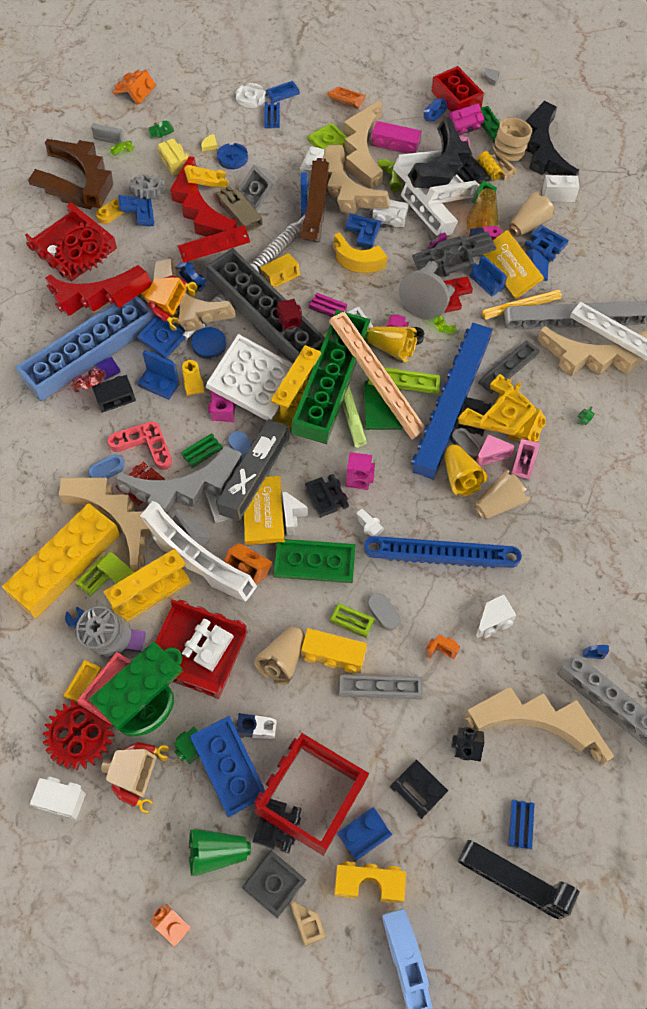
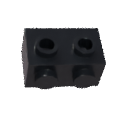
[92,375,136,413]

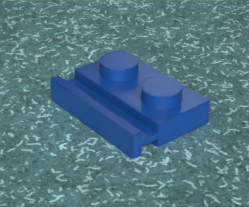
[337,807,392,862]

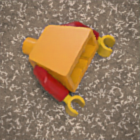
[142,275,197,331]

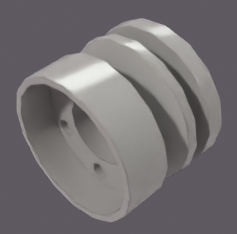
[76,606,131,657]

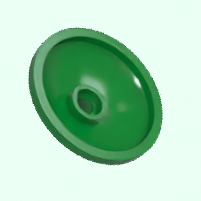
[119,686,174,737]

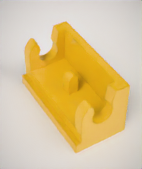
[260,253,300,287]

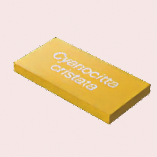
[483,230,544,299]
[244,476,285,545]

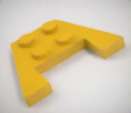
[458,374,536,435]

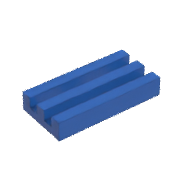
[266,81,300,103]
[264,102,280,128]
[508,800,535,850]

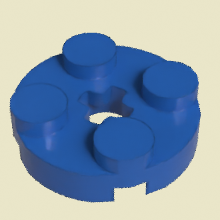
[175,262,207,292]

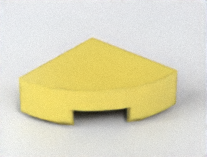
[202,134,218,152]

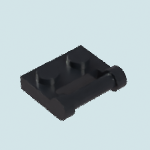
[390,759,449,819]

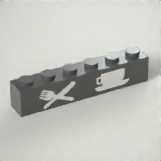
[216,420,290,521]

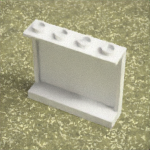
[393,150,479,205]

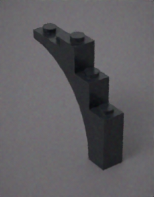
[525,100,580,176]
[408,117,472,188]

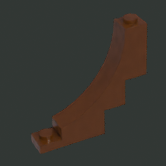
[300,158,330,242]

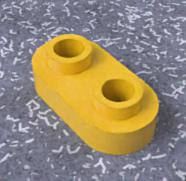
[96,199,124,224]

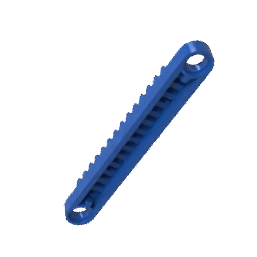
[364,536,522,568]

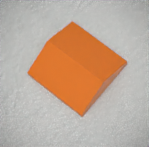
[327,86,366,109]

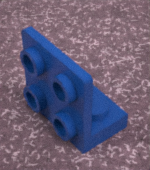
[137,350,180,400]

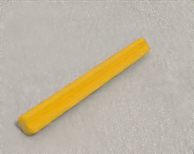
[481,289,562,320]

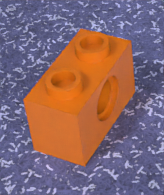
[224,543,272,584]

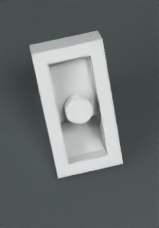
[283,492,308,535]

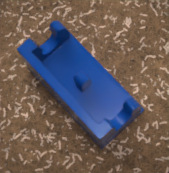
[469,256,507,296]

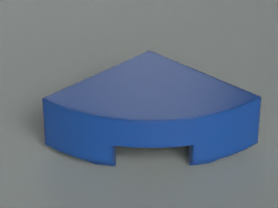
[583,645,609,659]

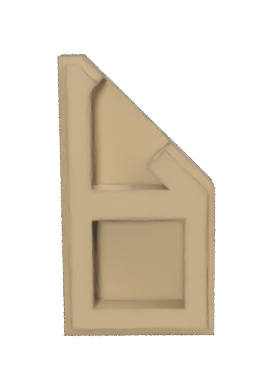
[290,901,326,947]

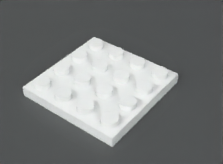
[205,334,293,421]

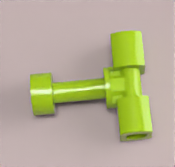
[378,159,403,192]

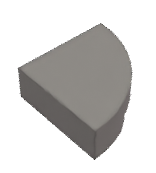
[484,68,500,85]

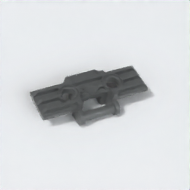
[412,231,496,277]

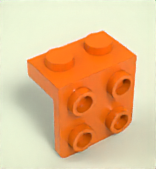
[112,70,156,105]

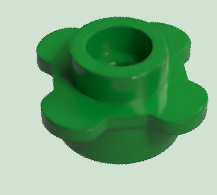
[577,406,595,425]

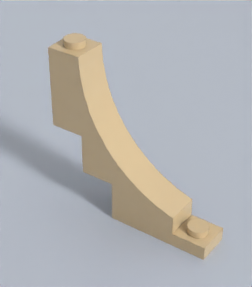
[344,100,383,189]
[465,687,615,765]

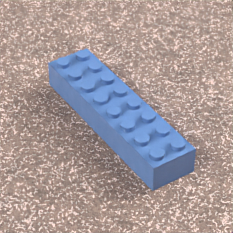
[16,296,155,401]

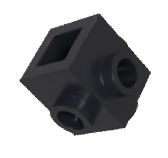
[451,727,485,762]

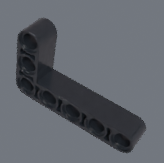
[458,840,580,920]

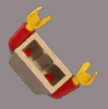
[101,742,169,814]

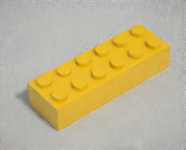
[2,503,120,619]

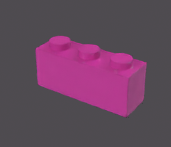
[371,121,422,154]

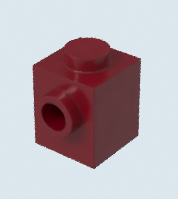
[276,299,302,330]

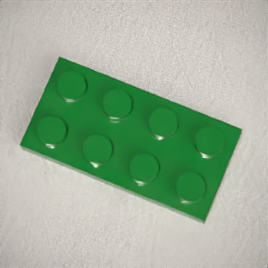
[274,539,356,583]
[89,641,183,731]

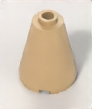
[509,191,555,236]
[474,470,530,519]
[254,627,305,685]

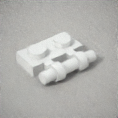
[182,619,234,672]

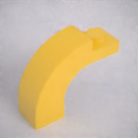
[332,232,387,273]

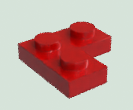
[444,276,473,313]

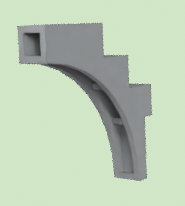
[117,446,242,514]

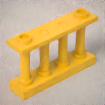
[271,345,321,430]
[103,548,191,622]

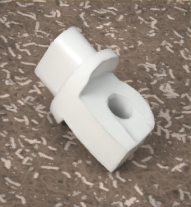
[356,509,384,537]

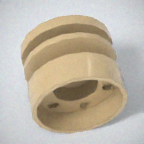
[493,118,532,161]

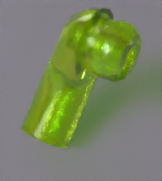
[110,140,135,156]
[433,315,456,334]

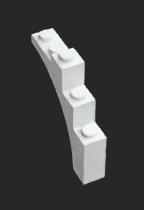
[140,501,257,602]

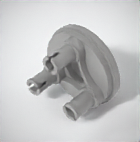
[399,261,455,319]

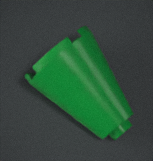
[189,828,251,876]

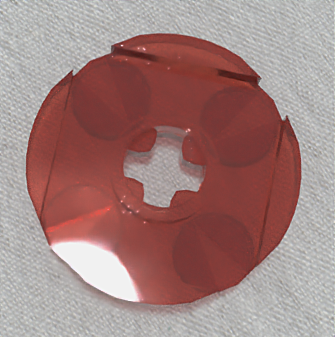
[71,367,107,392]

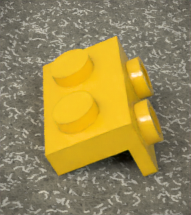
[508,409,546,442]

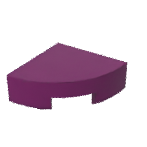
[428,232,447,249]

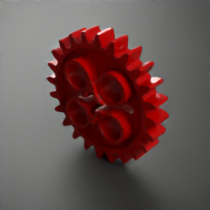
[55,222,111,273]
[43,700,115,770]

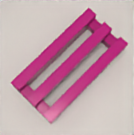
[309,292,347,317]

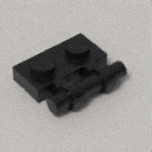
[305,474,349,518]
[252,799,302,854]

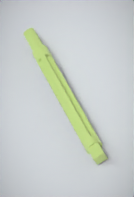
[323,333,367,448]

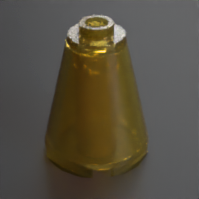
[467,188,499,230]

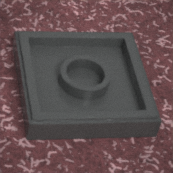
[242,850,306,919]

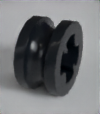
[413,327,425,345]

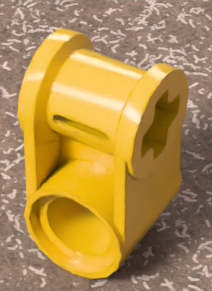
[182,360,205,396]

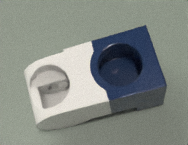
[236,713,277,740]

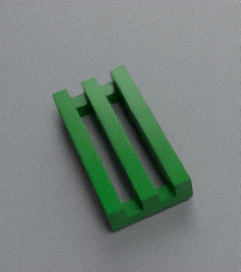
[181,433,223,468]

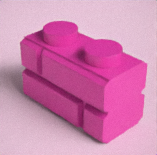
[447,104,485,135]

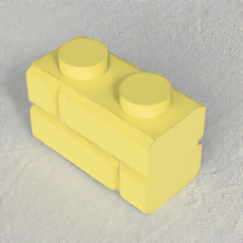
[157,139,189,176]

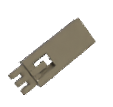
[215,186,263,232]

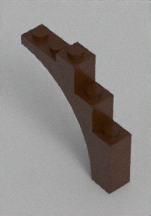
[45,139,114,208]

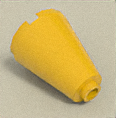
[366,327,417,362]
[444,445,488,496]

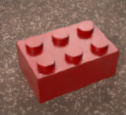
[431,66,484,112]

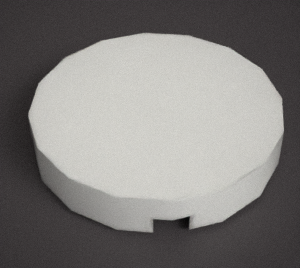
[236,83,266,108]

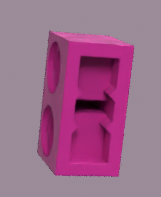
[208,391,236,422]
[346,452,375,490]

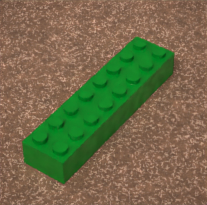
[291,309,370,445]

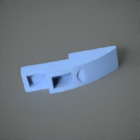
[382,908,433,1009]

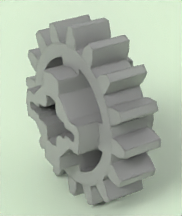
[129,174,165,199]

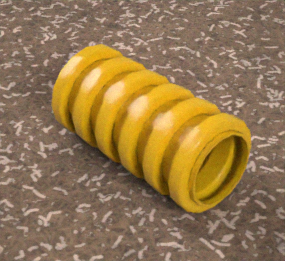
[477,151,503,181]

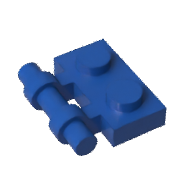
[525,225,569,261]

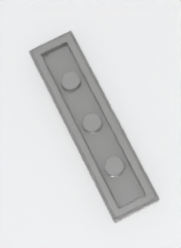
[338,674,422,699]

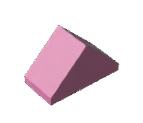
[477,435,514,466]
[511,439,540,480]

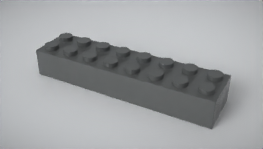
[206,248,325,363]

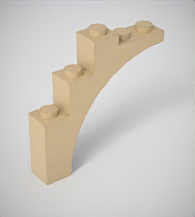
[323,145,390,213]
[153,259,236,332]
[537,326,647,376]
[59,478,152,572]

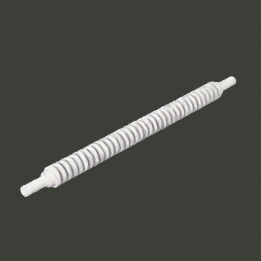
[182,215,305,340]

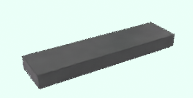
[479,340,540,394]

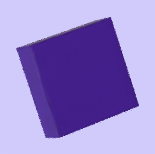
[96,356,121,380]

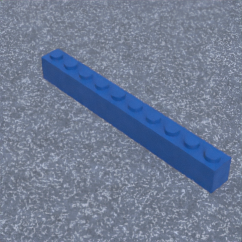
[411,323,493,480]

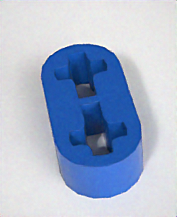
[423,98,447,121]

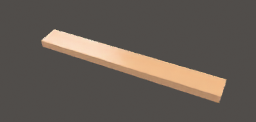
[329,312,425,440]

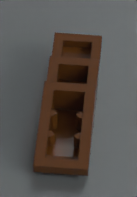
[28,169,92,210]

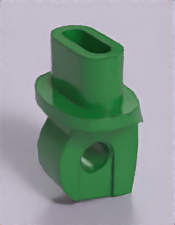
[149,121,174,138]

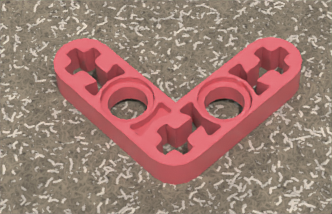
[107,421,172,470]

